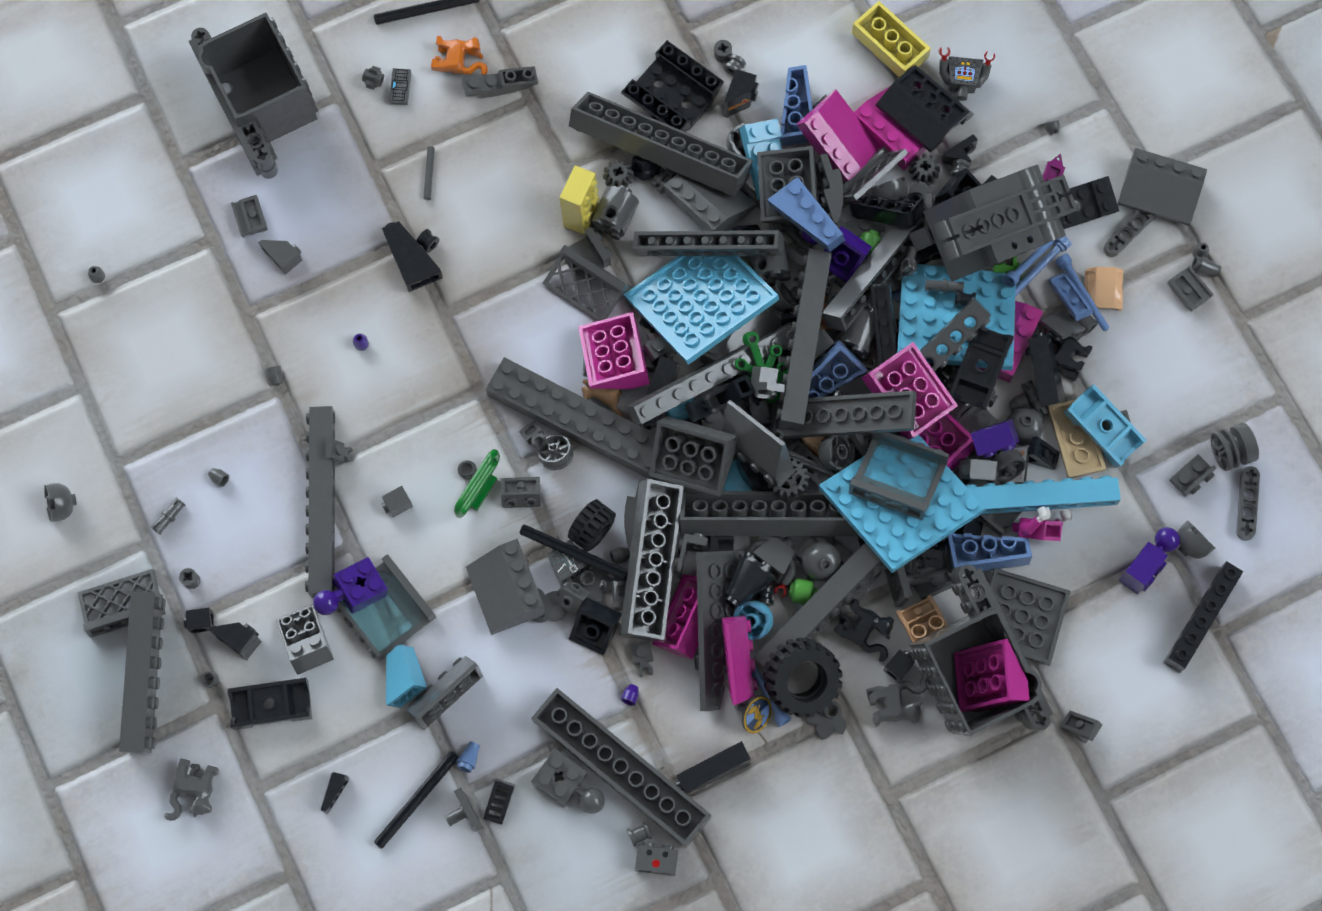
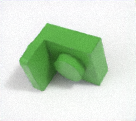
[992,256,1020,273]

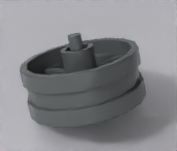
[537,434,574,471]
[991,449,1026,482]

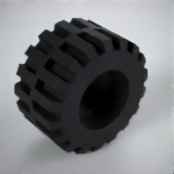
[568,499,616,552]

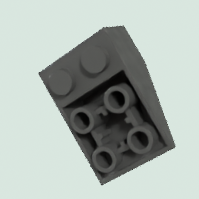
[277,605,334,675]

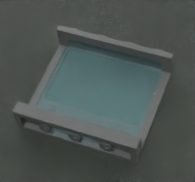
[848,432,949,521]
[336,554,436,661]

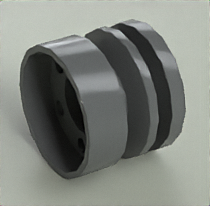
[1210,423,1259,471]

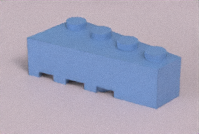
[779,65,813,147]
[767,177,845,252]
[808,341,867,398]
[945,532,1032,572]

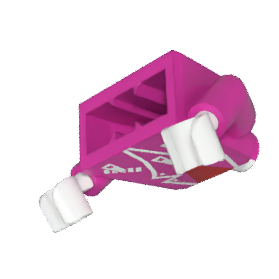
[1012,507,1073,541]

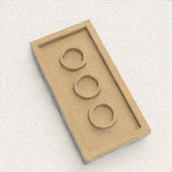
[1047,400,1106,478]

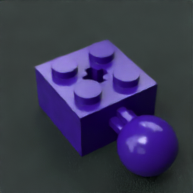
[802,226,872,283]
[971,419,1019,458]
[1118,527,1180,595]
[313,557,388,615]

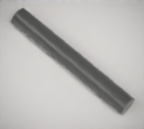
[424,146,435,200]

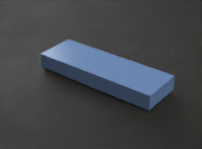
[1049,272,1093,321]

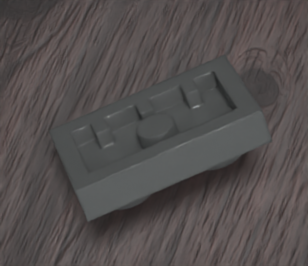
[1169,454,1216,497]
[501,477,541,508]

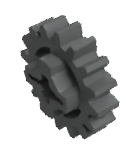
[768,459,809,500]

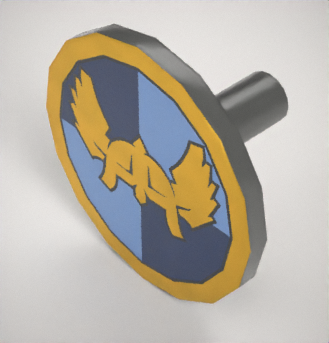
[738,695,772,734]

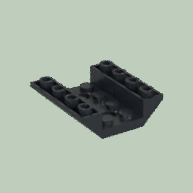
[621,40,724,132]
[875,65,974,153]

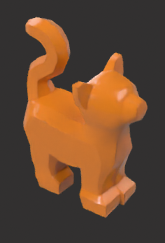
[431,36,488,75]

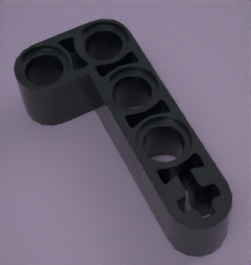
[849,192,925,228]

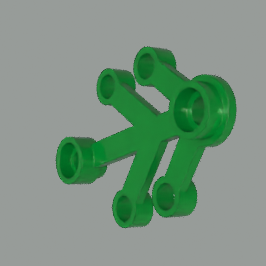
[734,331,788,403]

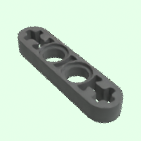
[1103,210,1156,257]
[1236,466,1260,541]

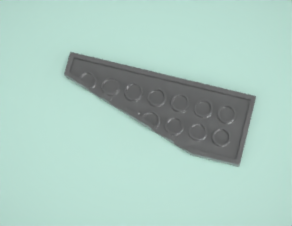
[696,550,744,711]

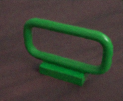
[454,449,500,518]

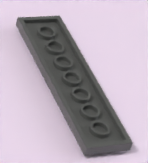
[770,391,917,439]

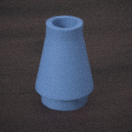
[456,741,480,773]

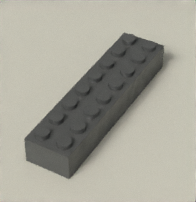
[619,479,684,642]
[119,591,166,753]

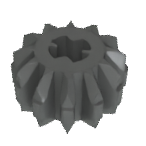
[909,153,941,184]
[603,159,634,187]

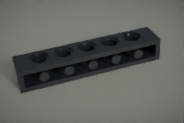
[1163,561,1244,673]

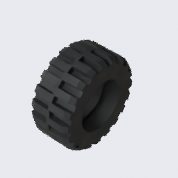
[763,638,843,718]

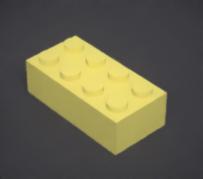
[852,1,931,78]
[559,165,599,235]

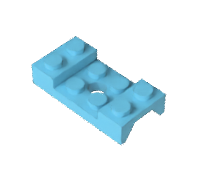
[739,119,782,200]
[1063,384,1147,468]

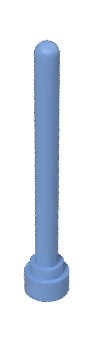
[1015,236,1072,297]
[1002,240,1056,288]
[1055,254,1109,331]
[750,656,792,727]

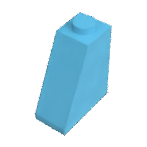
[386,645,427,708]

